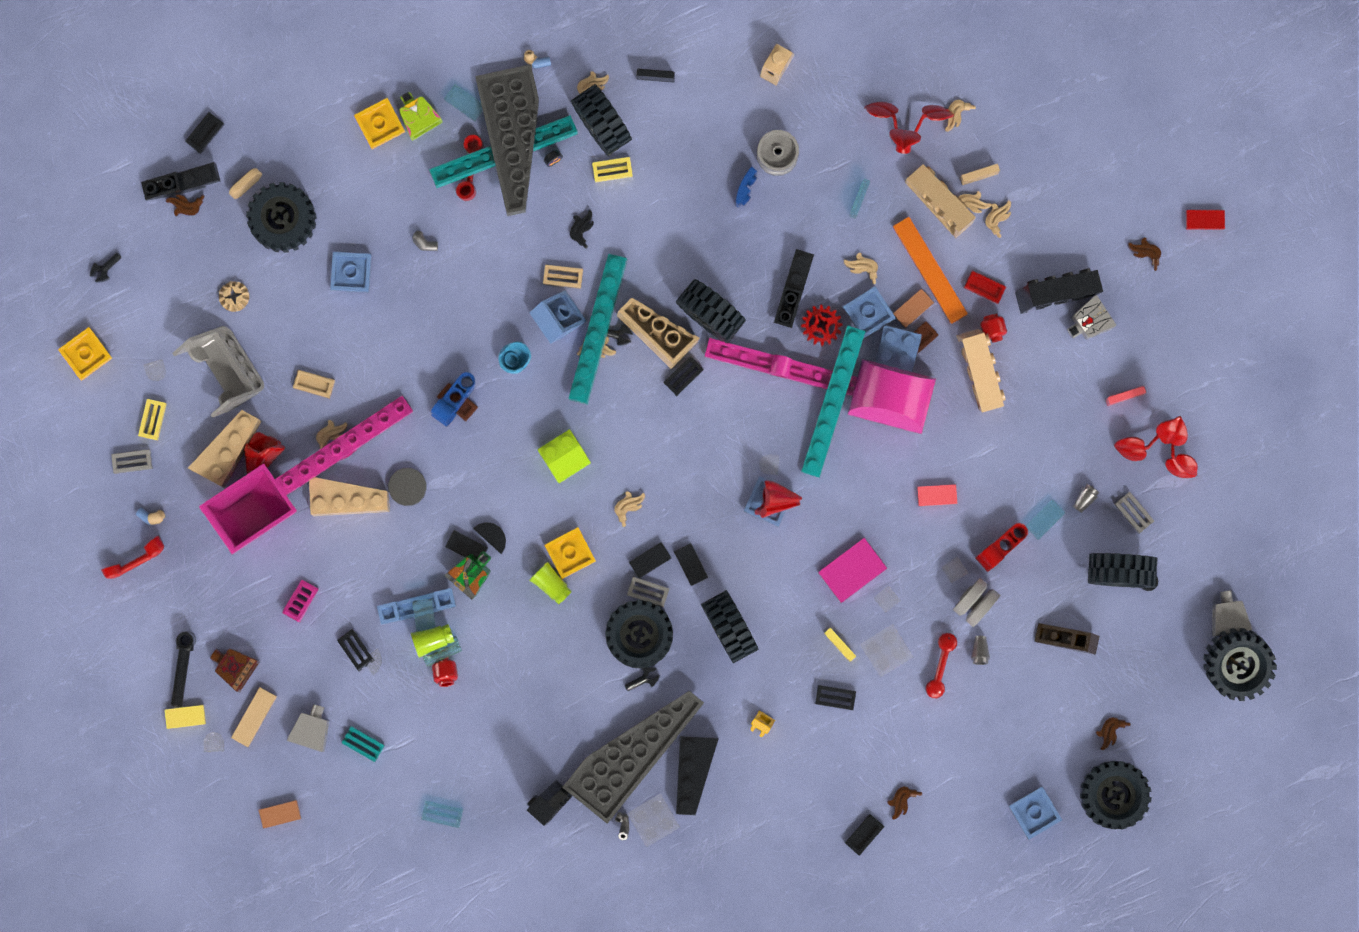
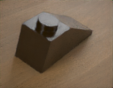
[1034,623,1100,655]

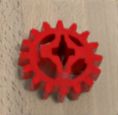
[801,304,843,347]

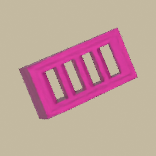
[282,580,319,622]

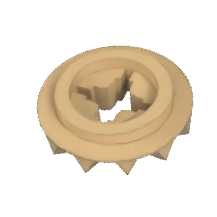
[219,281,249,312]

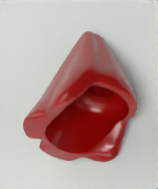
[244,432,285,474]
[755,480,802,518]

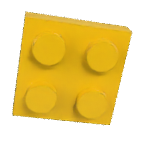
[354,98,405,149]
[58,327,112,381]
[544,527,596,579]

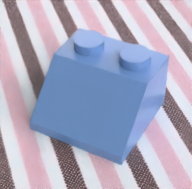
[529,290,586,344]

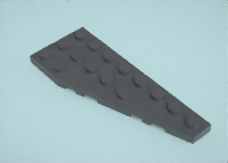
[475,64,539,216]
[562,690,704,824]

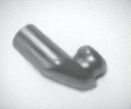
[412,231,438,251]

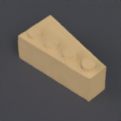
[905,164,976,239]
[617,298,700,369]
[956,329,1006,413]
[188,410,262,488]
[309,477,390,516]

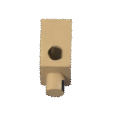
[760,43,794,86]

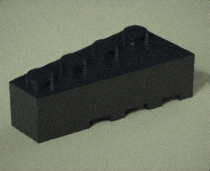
[1015,268,1103,314]
[676,736,719,815]
[527,780,572,826]

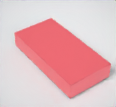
[1105,386,1146,406]
[917,485,957,506]

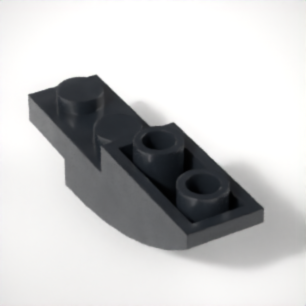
[141,162,220,201]
[774,249,814,328]

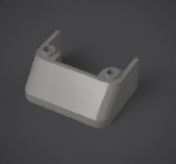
[172,326,264,418]

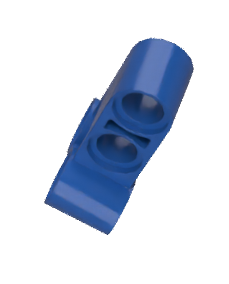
[431,372,475,427]

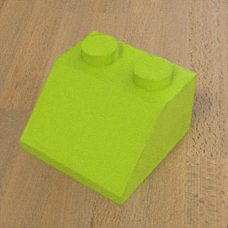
[537,429,591,484]

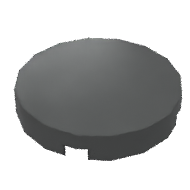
[388,468,427,506]

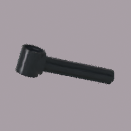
[171,631,196,707]

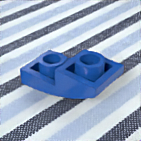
[735,166,757,208]

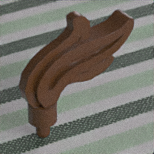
[166,195,205,216]
[1128,238,1161,271]
[1096,717,1131,750]
[887,787,922,820]

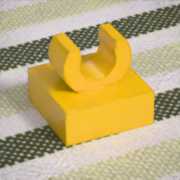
[751,710,776,737]

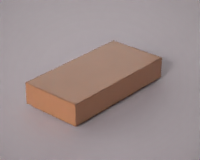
[893,289,934,328]
[259,800,302,829]

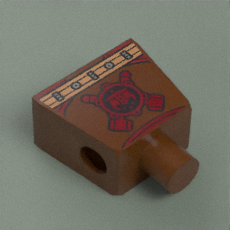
[210,648,260,692]

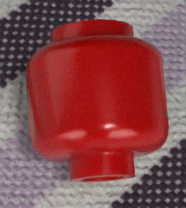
[980,313,1007,343]
[432,657,458,687]

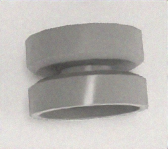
[757,130,799,176]
[952,578,1001,627]

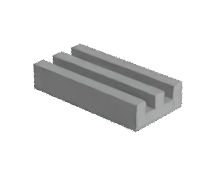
[111,450,153,474]
[1114,492,1154,534]
[627,577,669,607]

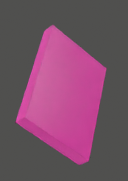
[818,538,887,603]

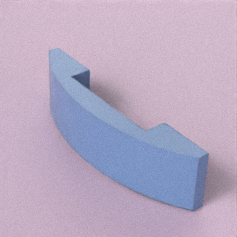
[377,588,456,625]

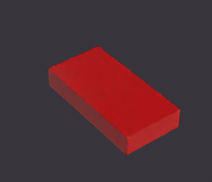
[1186,210,1225,230]
[964,270,1006,304]

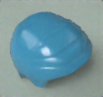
[498,342,531,374]

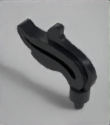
[570,210,594,249]

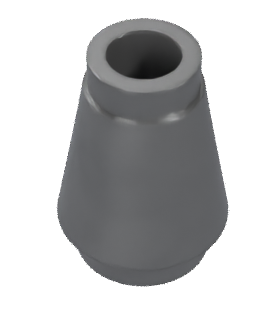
[1073,484,1099,513]
[971,636,990,665]

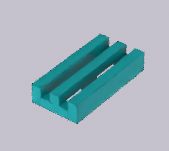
[342,726,385,762]

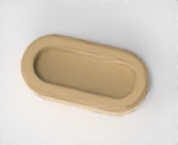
[229,168,262,199]

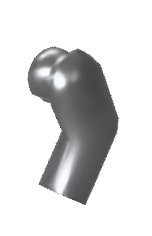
[615,812,630,840]

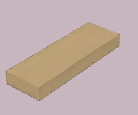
[231,687,277,747]

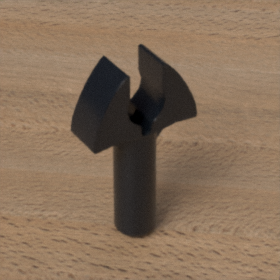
[90,253,121,283]
[607,325,633,346]
[625,667,660,691]

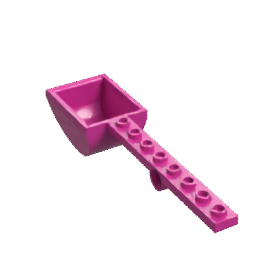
[705,338,936,434]
[199,396,413,555]

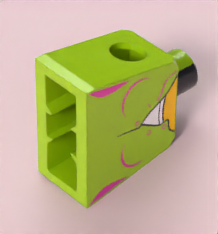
[399,92,443,141]

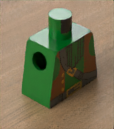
[445,551,491,600]

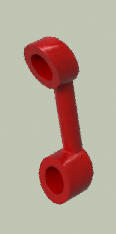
[456,135,484,201]
[101,535,165,579]
[925,633,957,699]

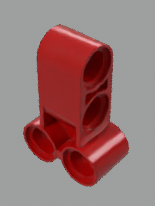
[975,523,1028,572]

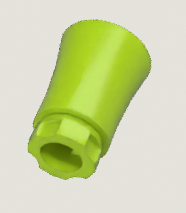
[529,562,572,604]
[411,624,455,658]

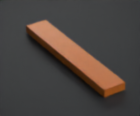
[893,217,968,324]

